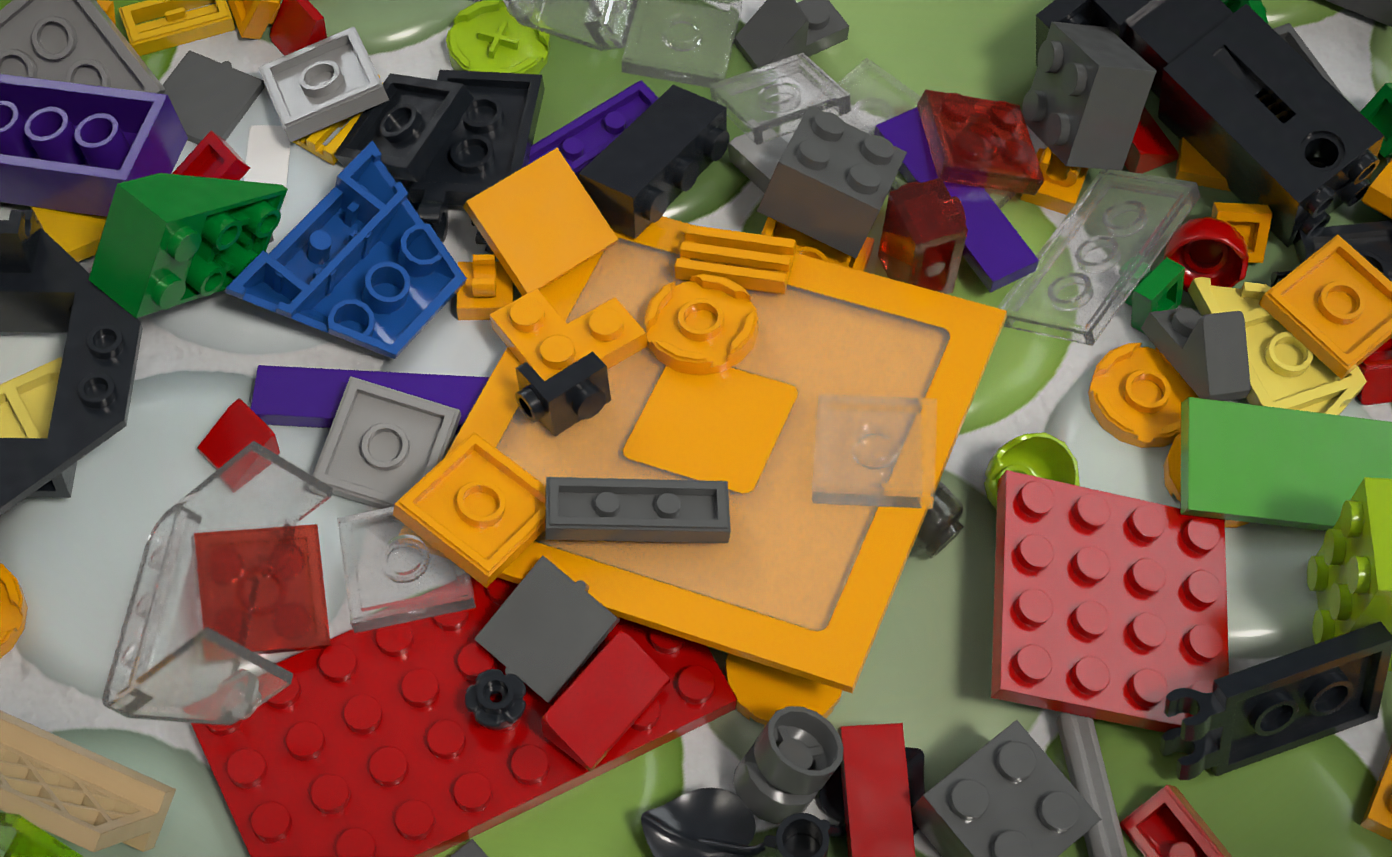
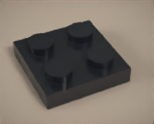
[334,73,474,182]

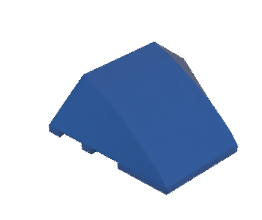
[225,140,467,359]

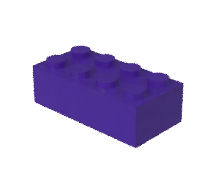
[0,74,188,217]

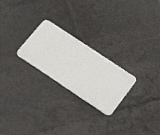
[244,125,291,203]

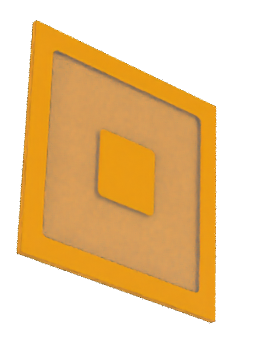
[398,216,1007,693]

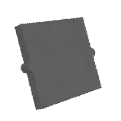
[163,50,265,145]
[475,555,620,704]

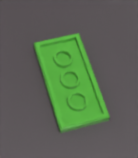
[1181,397,1392,531]

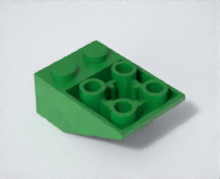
[88,173,288,318]

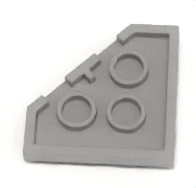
[0,0,166,94]

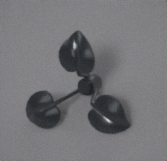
[641,747,925,857]

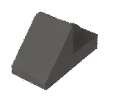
[734,0,849,79]
[1141,308,1251,401]

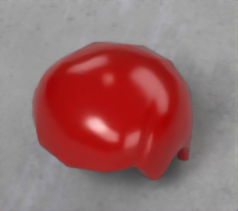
[1164,217,1249,292]

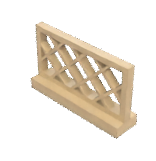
[0,710,176,852]

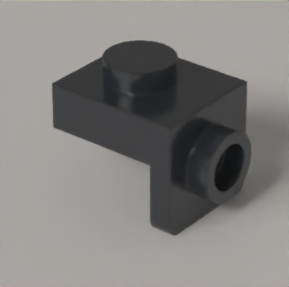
[515,351,611,437]

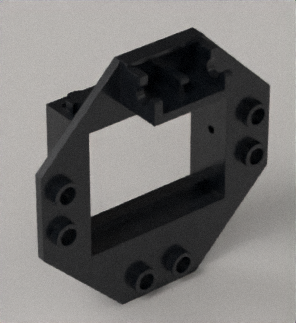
[0,210,143,516]

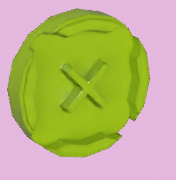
[446,0,550,74]

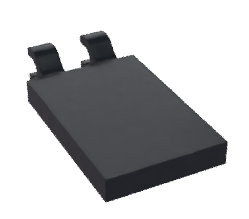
[409,70,545,245]
[1160,621,1392,780]

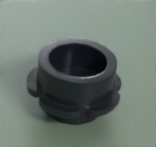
[465,669,526,730]

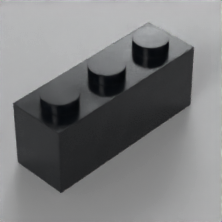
[579,84,730,239]

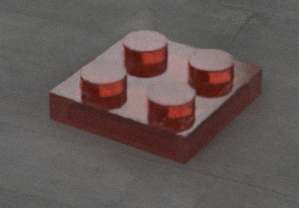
[917,89,1045,195]
[191,524,330,660]

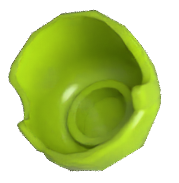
[984,432,1080,510]

